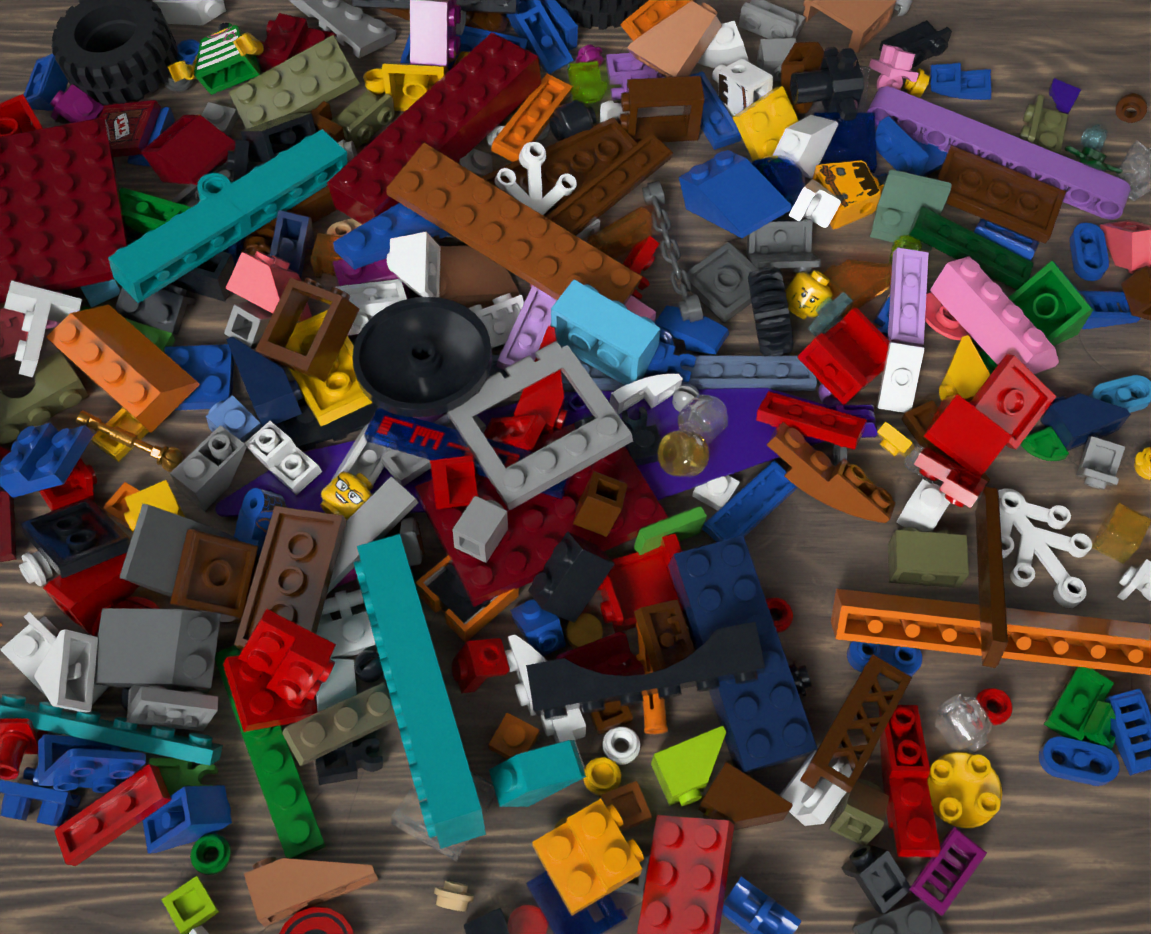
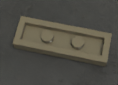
[282,682,397,766]

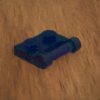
[526,871,628,934]

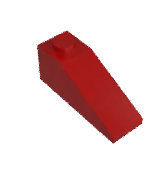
[514,326,568,436]

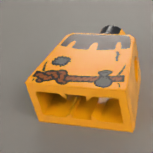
[812,160,887,230]

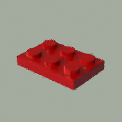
[637,815,734,934]

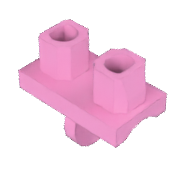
[869,44,919,90]

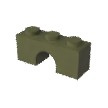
[0,351,89,446]

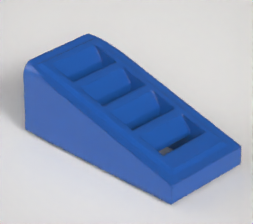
[1079,291,1141,329]
[1104,689,1151,776]

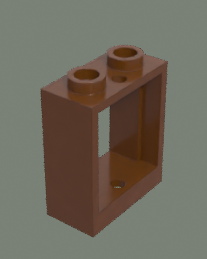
[619,76,705,143]
[255,277,360,382]

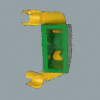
[168,23,264,95]

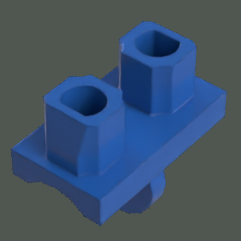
[0,766,81,827]
[722,876,801,934]

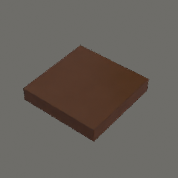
[170,529,258,618]

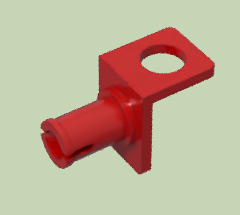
[0,718,48,780]

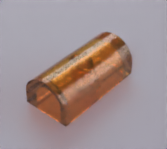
[587,207,652,259]

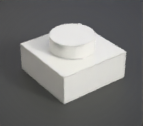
[692,475,740,511]

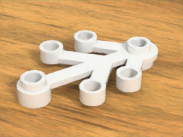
[495,142,577,215]
[998,488,1092,608]

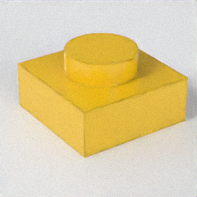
[877,422,915,458]

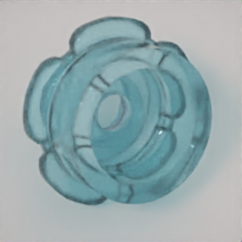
[1081,124,1107,152]

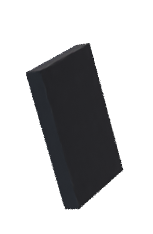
[21,498,131,579]

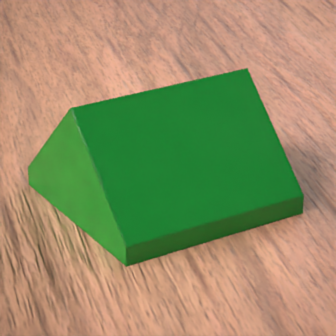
[1008,260,1094,346]

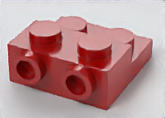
[238,609,336,704]

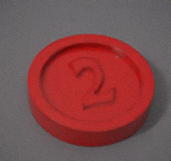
[507,905,547,934]

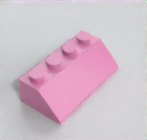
[930,256,1059,374]

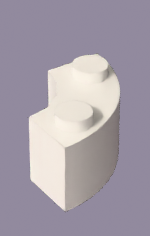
[698,21,749,68]

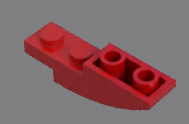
[879,705,941,857]

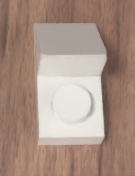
[789,179,841,228]

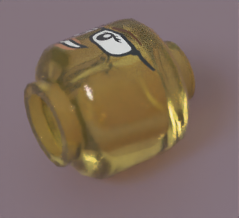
[658,431,709,477]

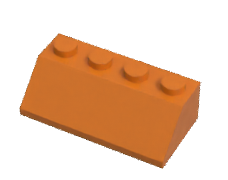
[46,305,200,433]

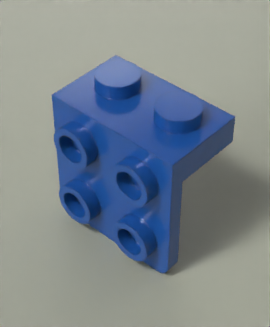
[872,116,947,177]
[38,734,146,793]

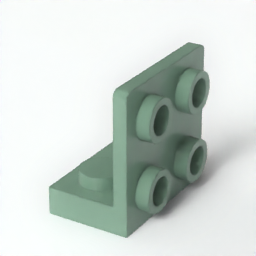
[870,170,952,251]

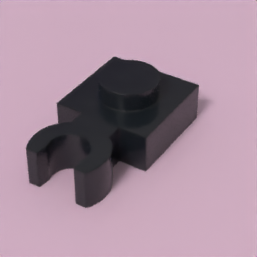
[621,407,666,466]
[314,738,383,785]

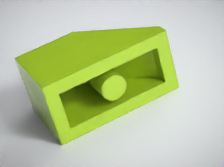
[651,726,726,806]

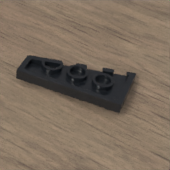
[256,401,399,452]

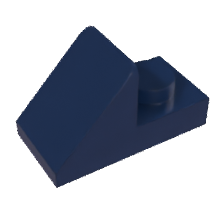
[270,210,315,279]

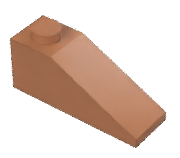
[244,857,379,927]

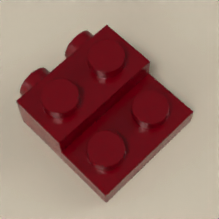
[256,13,336,72]

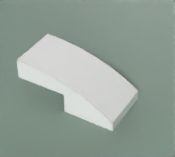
[609,374,683,414]

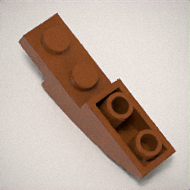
[767,422,896,523]

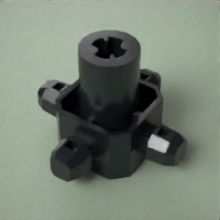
[790,47,864,121]

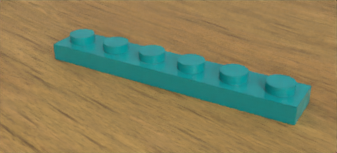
[0,694,223,766]

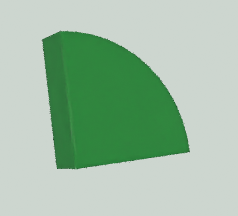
[1020,426,1069,461]
[1083,701,1116,751]

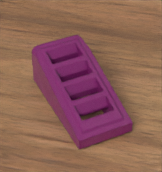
[909,827,987,916]

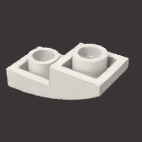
[245,421,322,495]

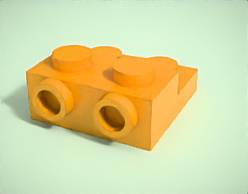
[532,799,644,916]

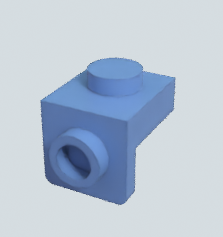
[206,395,261,443]

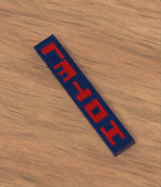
[364,407,571,499]

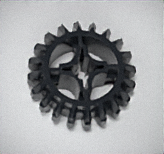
[748,267,793,357]

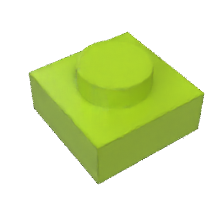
[161,876,219,934]

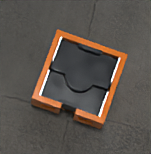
[416,556,519,643]

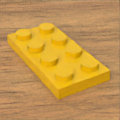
[285,310,373,426]

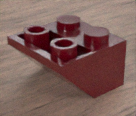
[141,115,235,185]

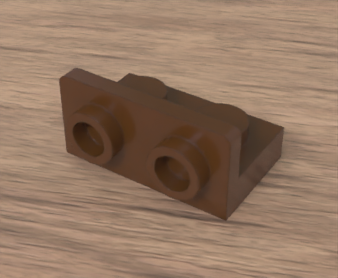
[634,599,696,672]

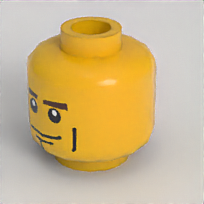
[785,269,833,320]

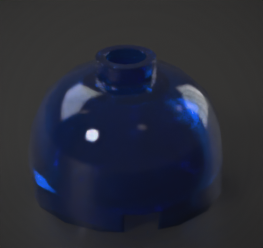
[752,155,806,219]

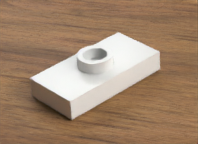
[876,342,924,413]

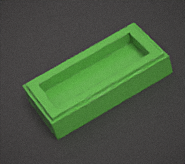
[634,506,707,555]

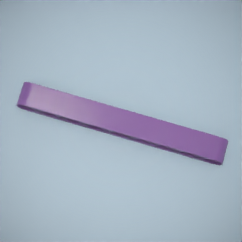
[866,86,1131,220]

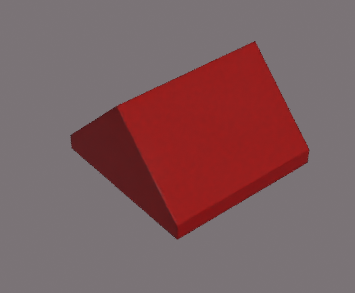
[924,394,1012,477]

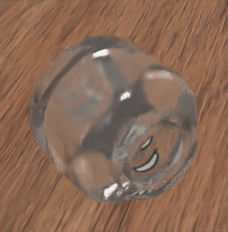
[677,394,728,445]
[935,694,992,753]

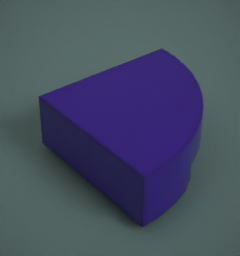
[1049,78,1081,114]

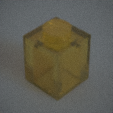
[1092,503,1151,564]

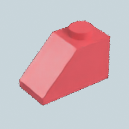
[1100,220,1151,274]

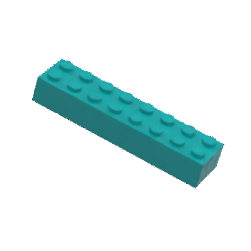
[353,534,486,849]

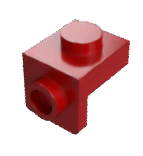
[39,457,97,512]
[452,638,510,694]

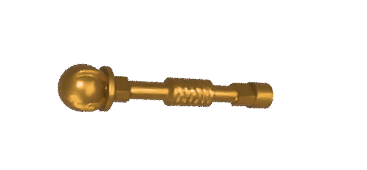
[76,410,184,472]

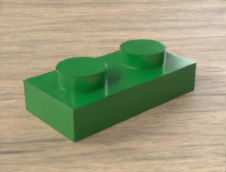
[1044,667,1114,741]

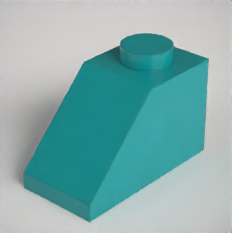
[489,740,586,807]

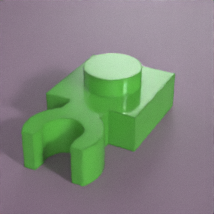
[149,758,218,796]

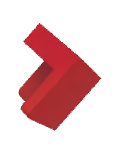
[430,455,478,510]

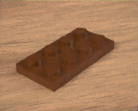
[937,145,1066,244]
[234,506,347,649]

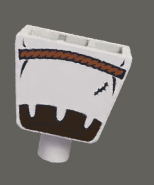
[712,59,773,117]

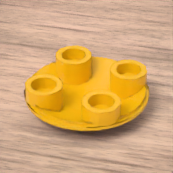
[927,752,1002,828]

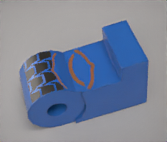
[234,488,286,557]

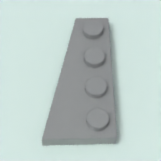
[289,0,396,58]

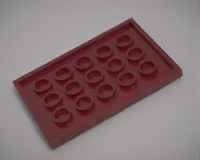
[0,117,128,303]
[415,416,668,607]

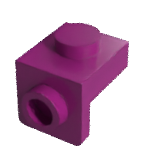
[50,84,104,123]

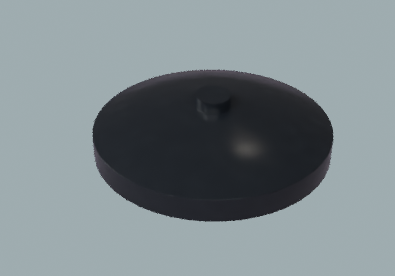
[352,297,492,417]

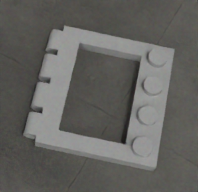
[448,341,633,510]

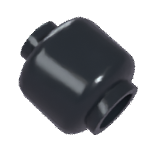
[550,100,597,141]

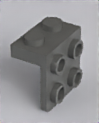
[747,219,821,273]

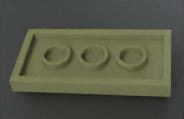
[229,35,360,129]

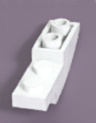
[505,635,586,768]

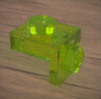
[567,61,608,104]

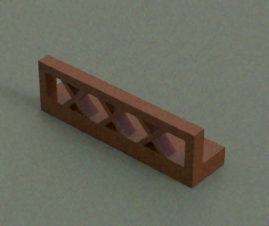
[800,654,912,793]

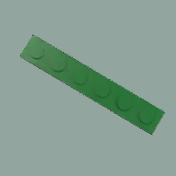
[215,645,326,859]

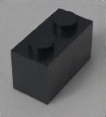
[240,113,316,162]
[528,531,614,623]

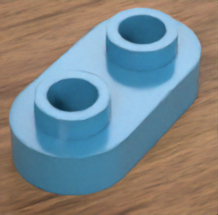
[1089,375,1151,413]

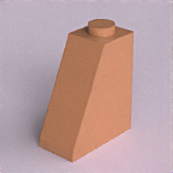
[627,1,722,77]

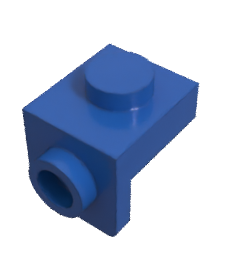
[510,599,566,656]

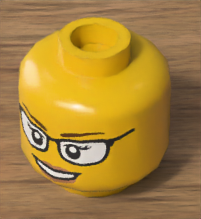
[320,471,373,520]

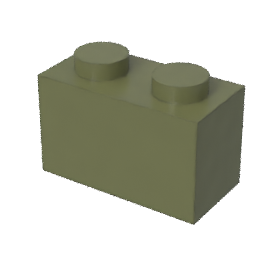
[888,527,969,588]

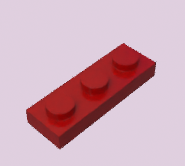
[756,391,867,450]
[54,764,172,866]

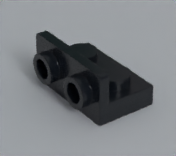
[879,20,952,67]

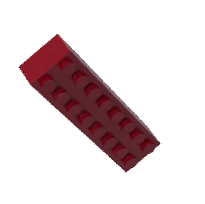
[327,32,542,225]

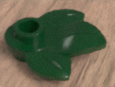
[1064,146,1123,174]

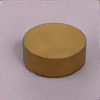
[566,613,603,649]

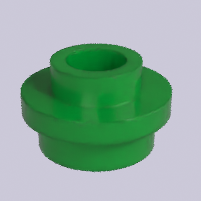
[190,834,231,875]

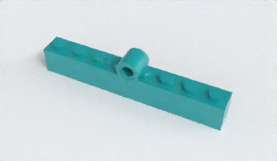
[108,129,347,303]

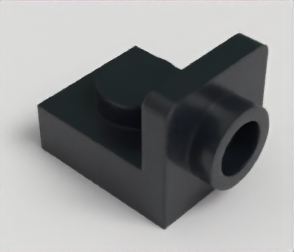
[841,845,910,914]

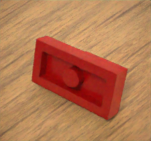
[623,236,660,300]

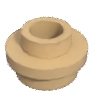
[434,881,474,911]

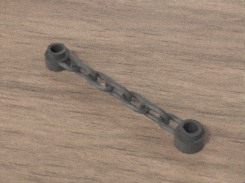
[642,180,703,323]

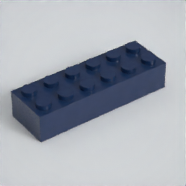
[668,535,818,774]

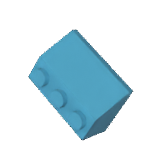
[551,279,661,385]

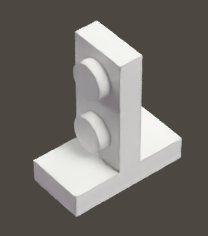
[4,280,82,377]

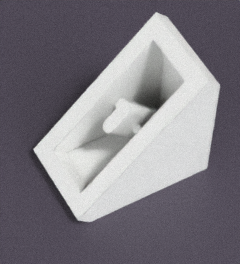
[34,629,98,713]

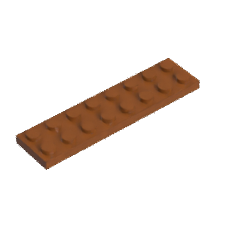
[387,143,642,305]

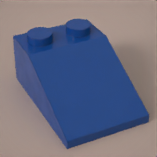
[679,150,792,238]

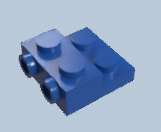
[0,422,94,498]

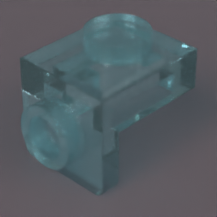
[808,292,853,337]

